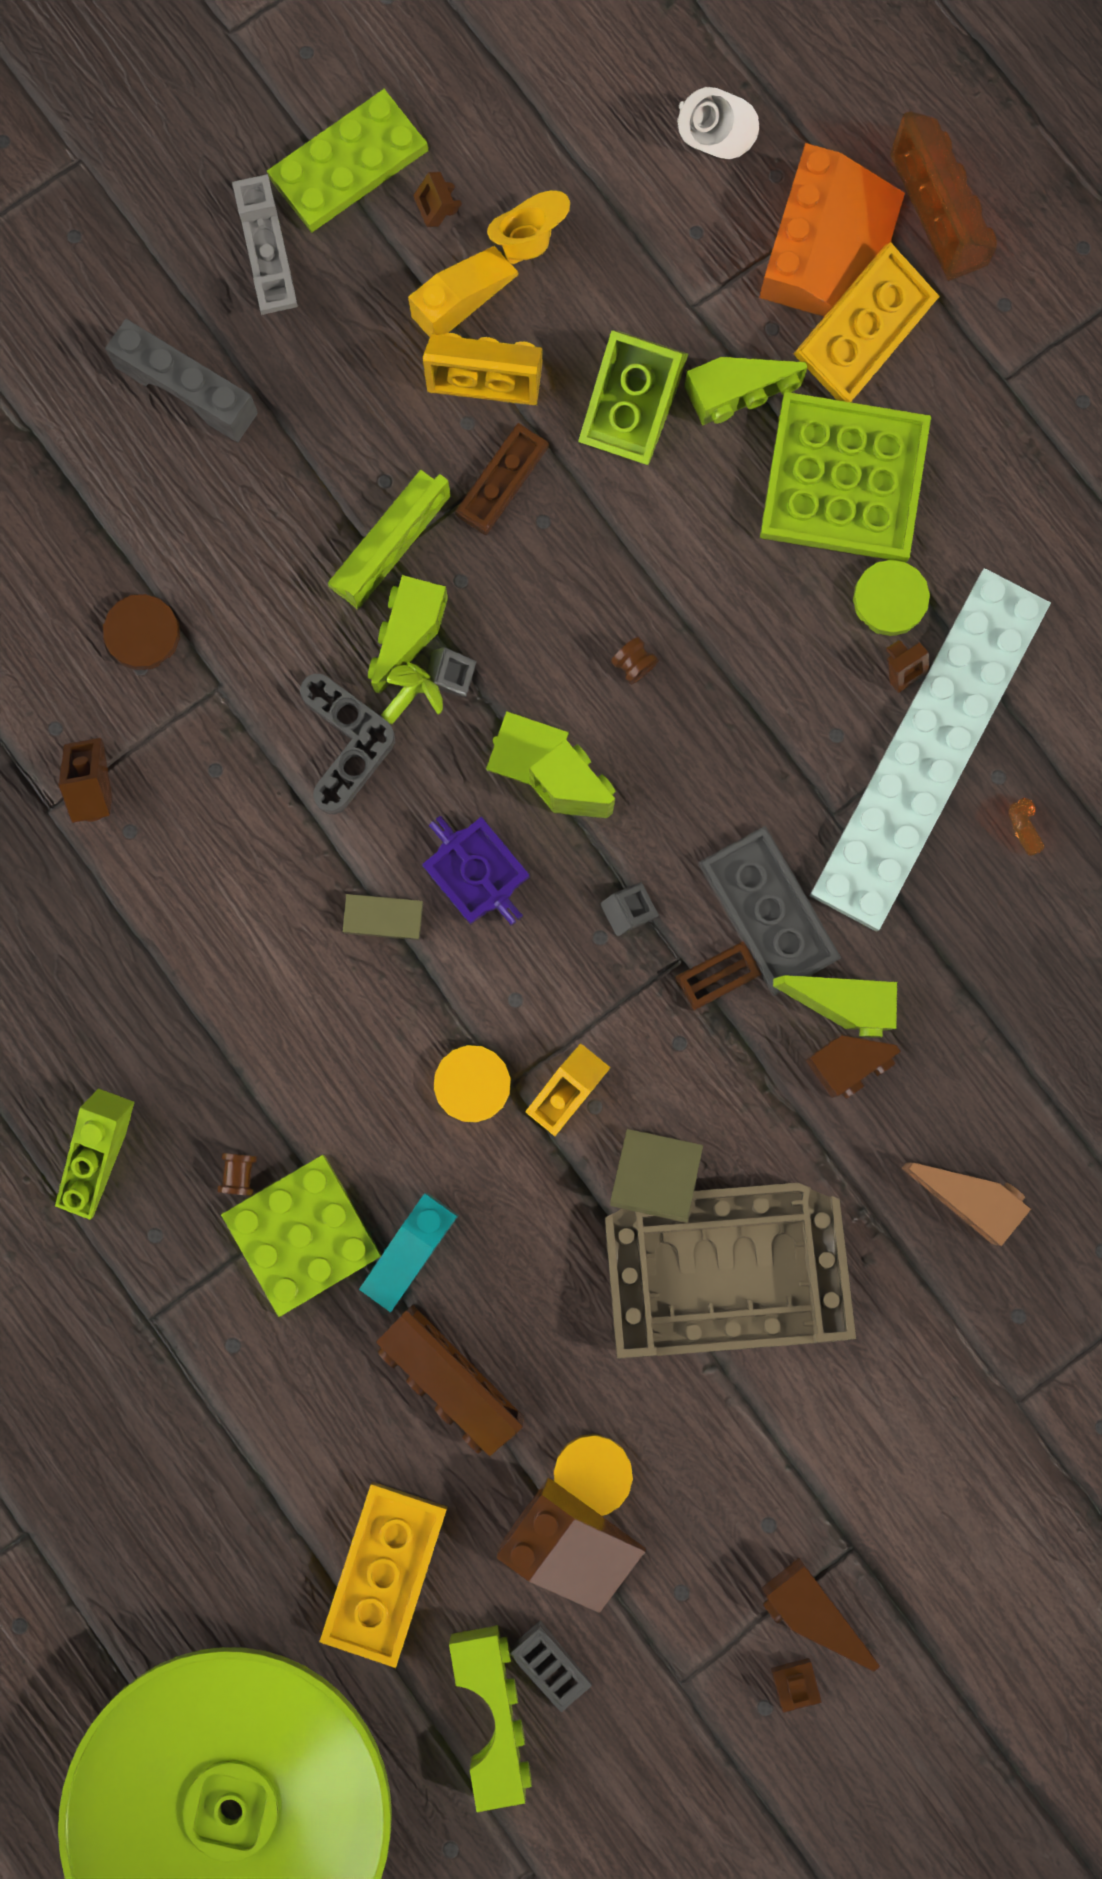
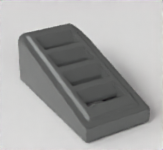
[509,1620,592,1712]

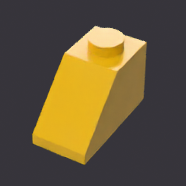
[525,1043,611,1136]

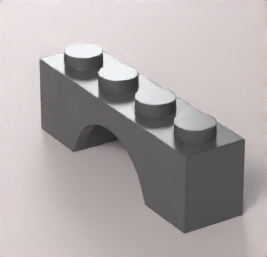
[105,319,258,443]

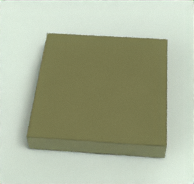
[610,1129,703,1223]

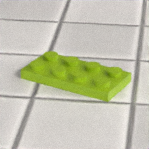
[267,89,428,233]

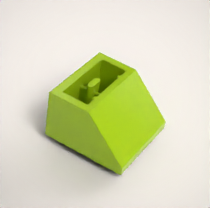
[529,739,616,818]

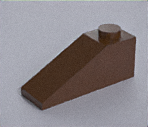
[762,1558,880,1672]

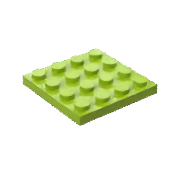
[760,392,931,563]

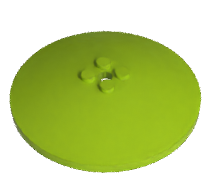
[58,1647,392,1879]

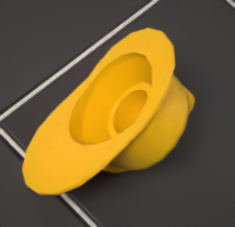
[487,190,571,264]

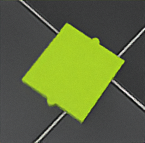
[486,711,569,785]

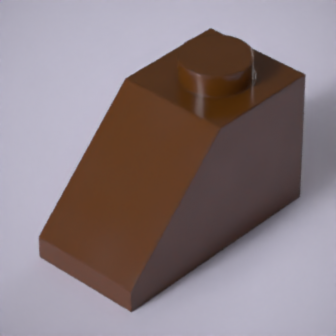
[58,738,112,823]

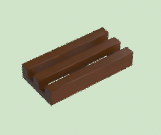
[675,941,762,1011]

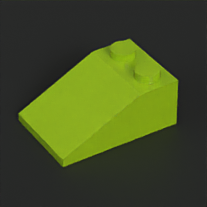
[578,330,688,465]

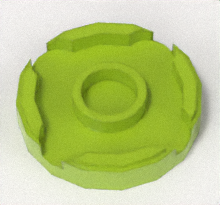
[853,560,930,636]

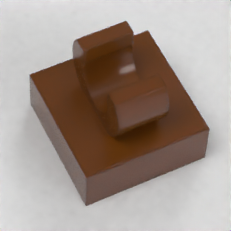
[413,172,462,227]
[886,640,929,693]
[771,1658,822,1713]

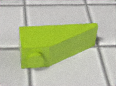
[773,975,897,1038]

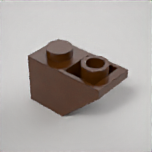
[805,1035,901,1099]

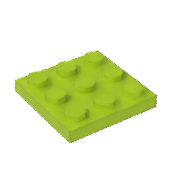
[221,1155,382,1317]

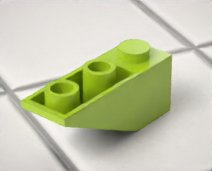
[684,357,808,426]
[368,575,448,693]
[55,1088,134,1220]

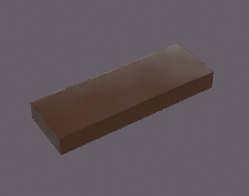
[455,423,549,535]

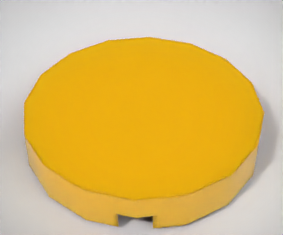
[434,1045,511,1123]
[554,1434,633,1516]

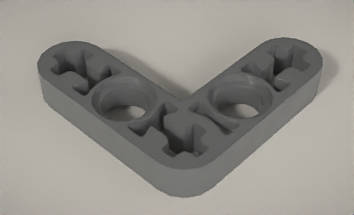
[300,674,395,815]

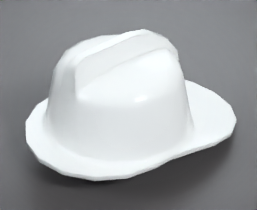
[678,87,759,159]

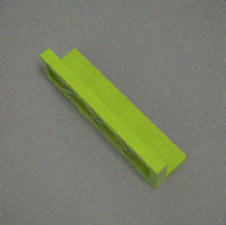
[328,470,451,610]

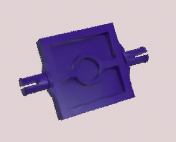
[422,816,530,926]

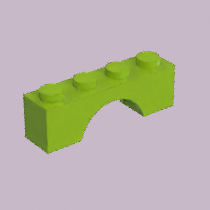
[449,1625,532,1812]

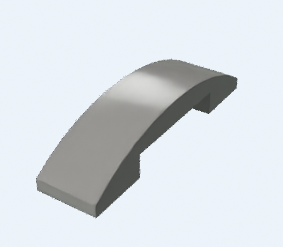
[232,174,298,315]

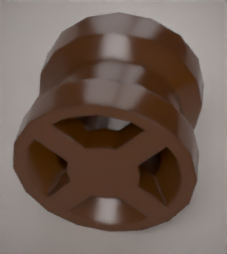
[611,637,659,685]

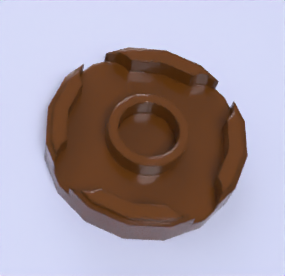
[103,594,180,670]

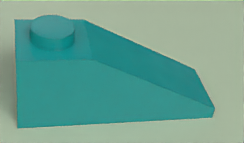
[359,1193,459,1312]

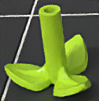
[381,662,443,724]

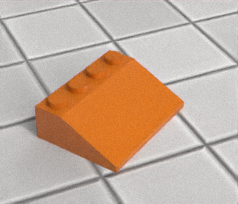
[759,143,905,317]

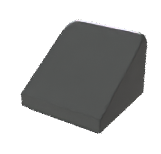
[426,647,477,697]
[601,882,659,936]

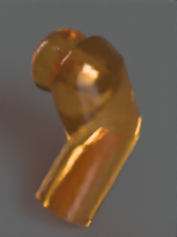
[1008,798,1045,856]

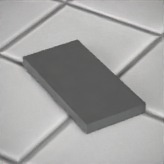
[698,826,841,996]

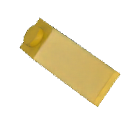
[408,246,518,337]

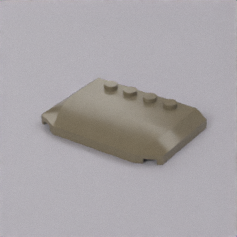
[605,1183,856,1359]

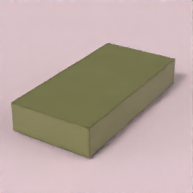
[342,894,423,940]

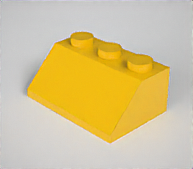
[423,333,542,406]

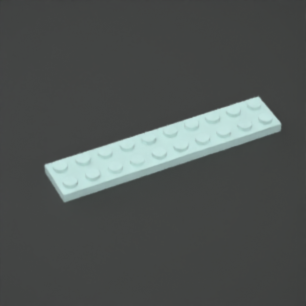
[809,568,1051,932]

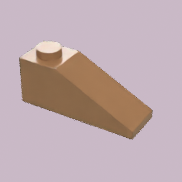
[901,1163,1031,1246]

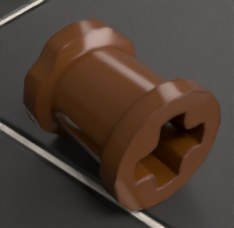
[217,1153,257,1196]

